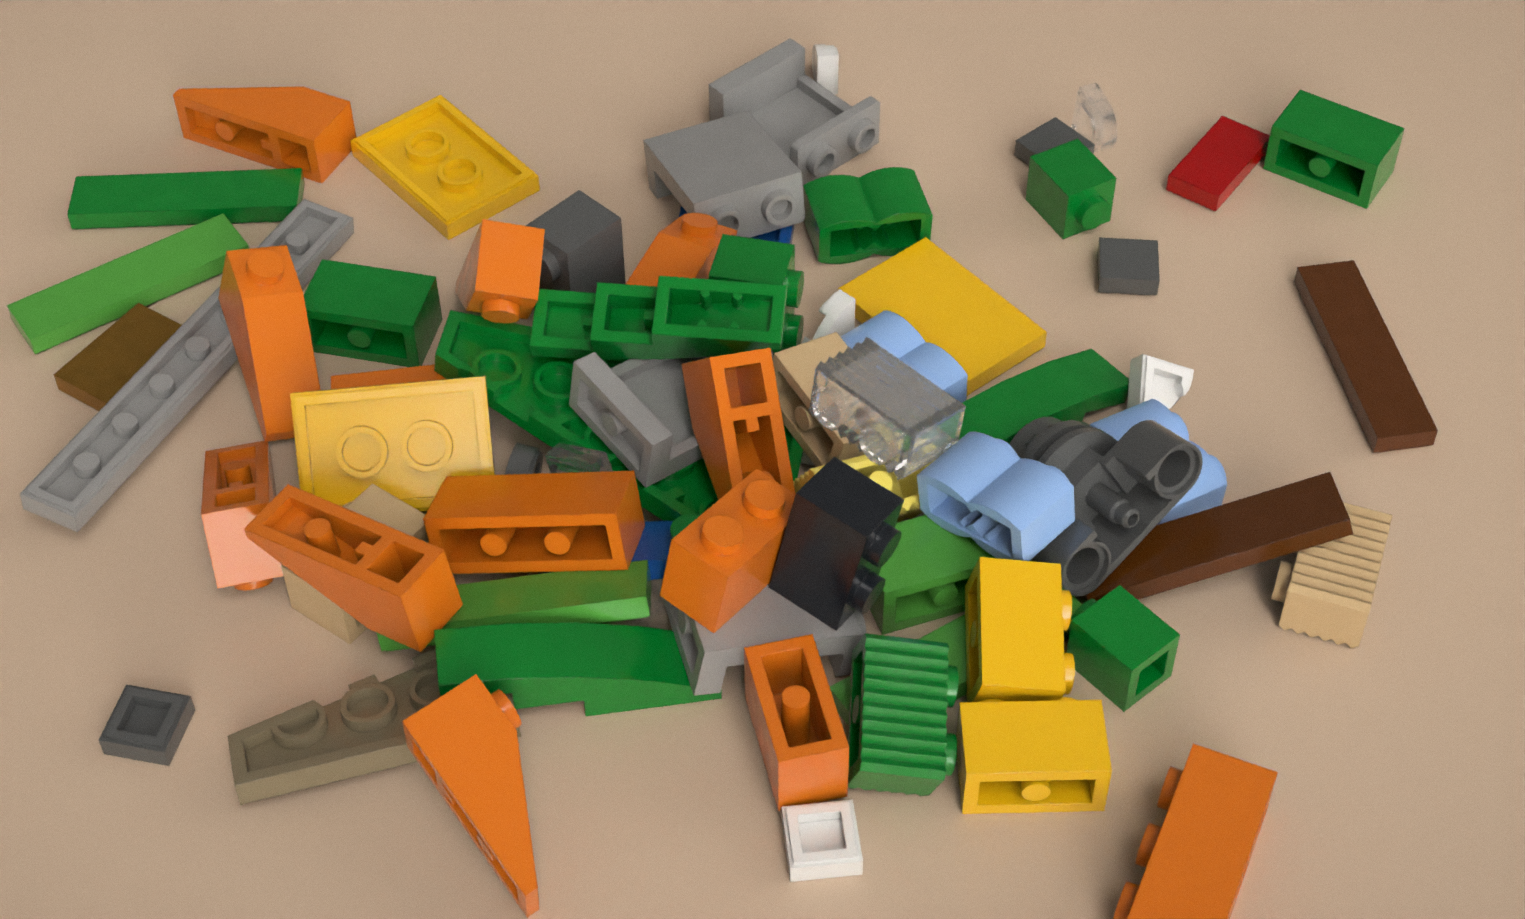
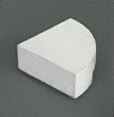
[812,44,839,95]
[802,289,856,343]
[1127,354,1194,409]

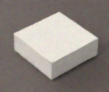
[781,799,863,882]

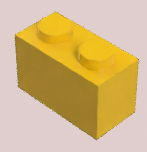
[965,557,1075,702]
[956,697,1112,814]

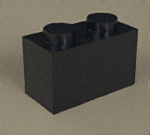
[769,457,904,631]

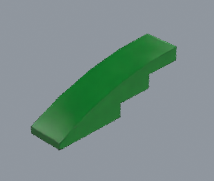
[529,276,787,359]
[902,348,1129,460]
[434,622,722,717]

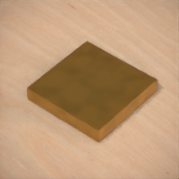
[53,303,182,411]

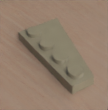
[227,648,521,805]

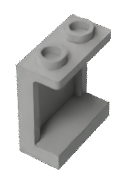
[709,38,880,185]
[643,111,805,238]
[569,352,715,488]
[660,548,866,696]

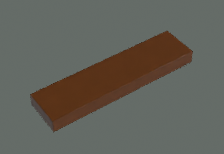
[1294,260,1438,453]
[1086,472,1353,601]

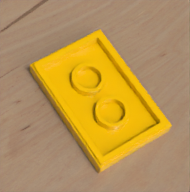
[350,95,540,240]
[838,237,1047,396]
[290,376,495,511]

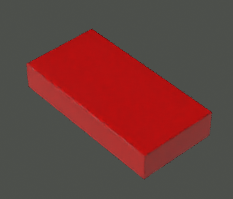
[1166,116,1270,211]

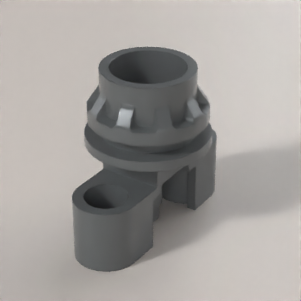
[1009,417,1203,596]

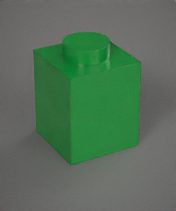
[1025,138,1117,239]
[1066,585,1180,712]

